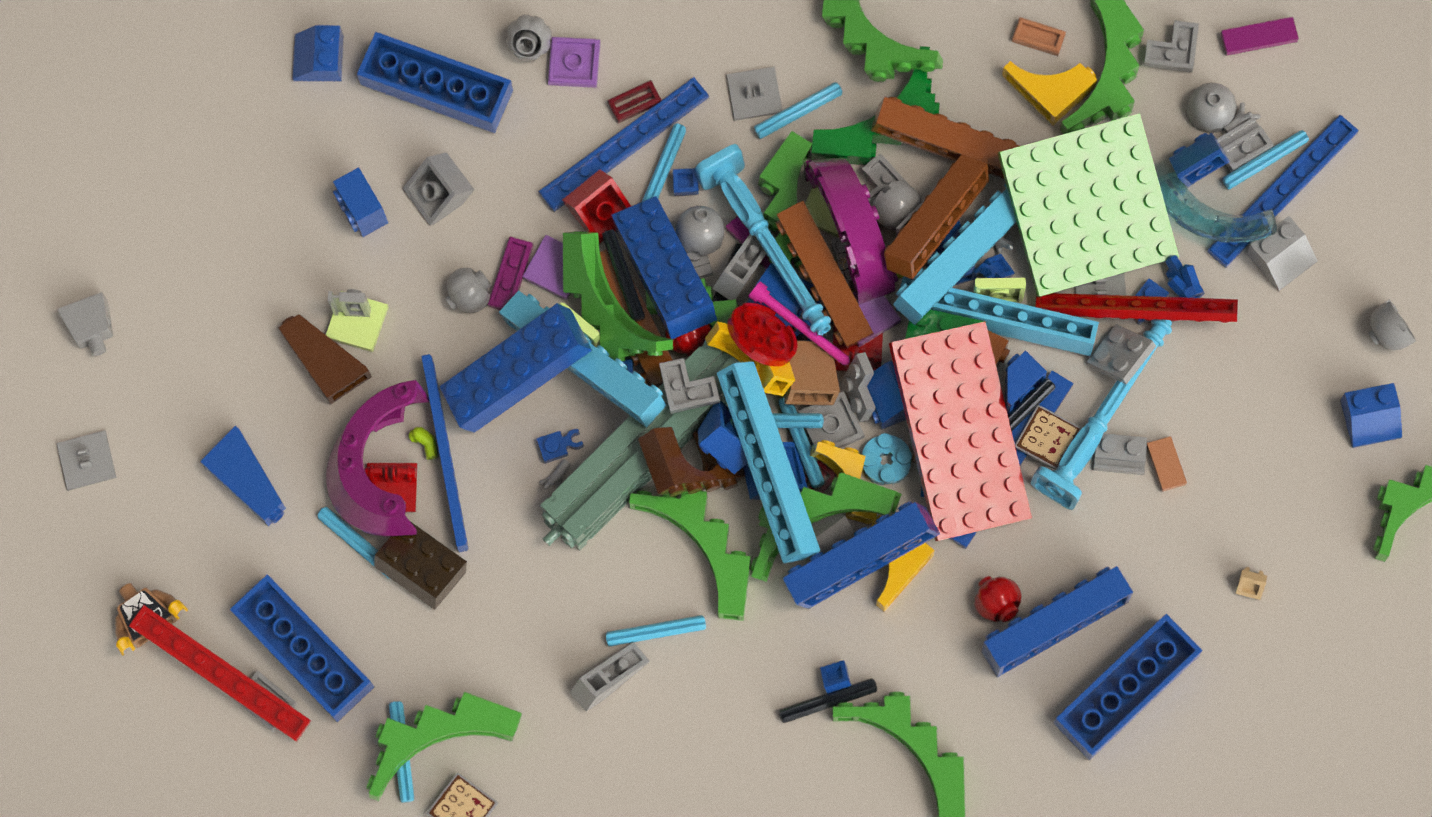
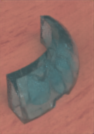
[1158,172,1277,242]

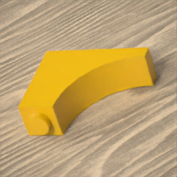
[1002,61,1097,126]
[871,514,935,612]

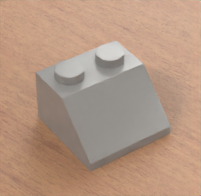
[403,152,474,225]
[1247,216,1317,291]

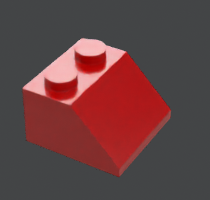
[563,170,631,244]

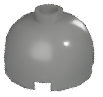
[1186,82,1237,133]
[873,180,921,231]
[676,206,724,255]
[1369,299,1416,350]

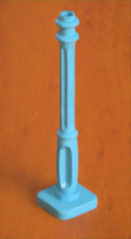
[695,144,831,335]
[1031,319,1172,510]

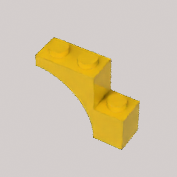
[705,322,795,396]
[810,440,877,525]

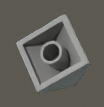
[808,513,855,559]

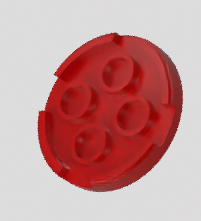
[727,303,798,367]

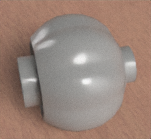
[506,15,552,60]
[445,268,492,313]

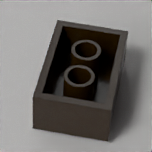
[374,521,467,610]

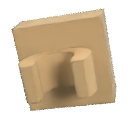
[1235,567,1267,600]

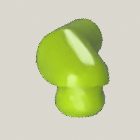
[408,427,438,460]

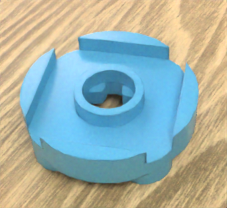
[862,433,912,485]

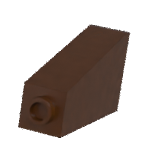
[279,314,372,405]

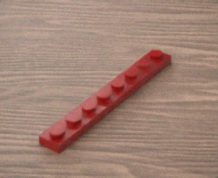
[1035,293,1238,323]
[129,605,312,742]

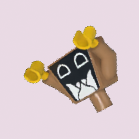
[115,583,188,656]

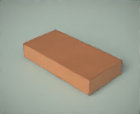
[1012,17,1066,56]
[1147,436,1187,492]

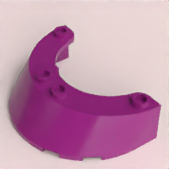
[804,158,898,305]
[326,380,429,536]

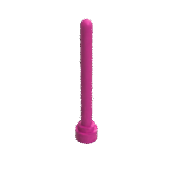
[748,281,850,365]

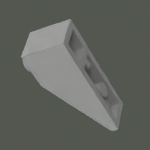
[712,234,767,300]
[570,642,650,712]

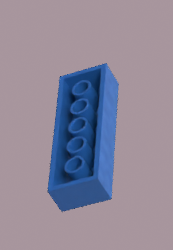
[357,32,513,133]
[611,196,717,339]
[439,303,592,433]
[783,501,940,609]
[981,566,1133,678]
[230,574,375,723]
[1053,614,1203,761]

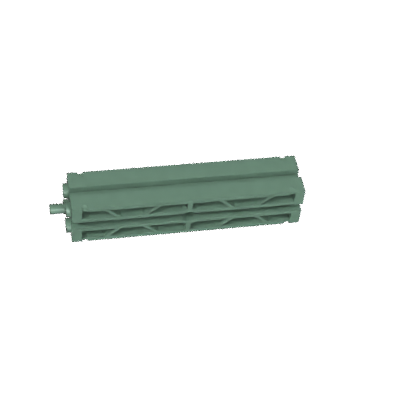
[540,341,741,551]

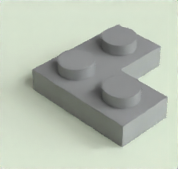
[1144,20,1199,72]
[862,153,907,221]
[842,352,876,422]
[659,358,720,414]

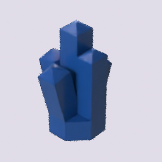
[1165,255,1205,298]

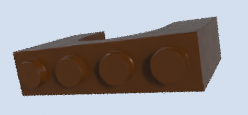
[638,427,746,497]

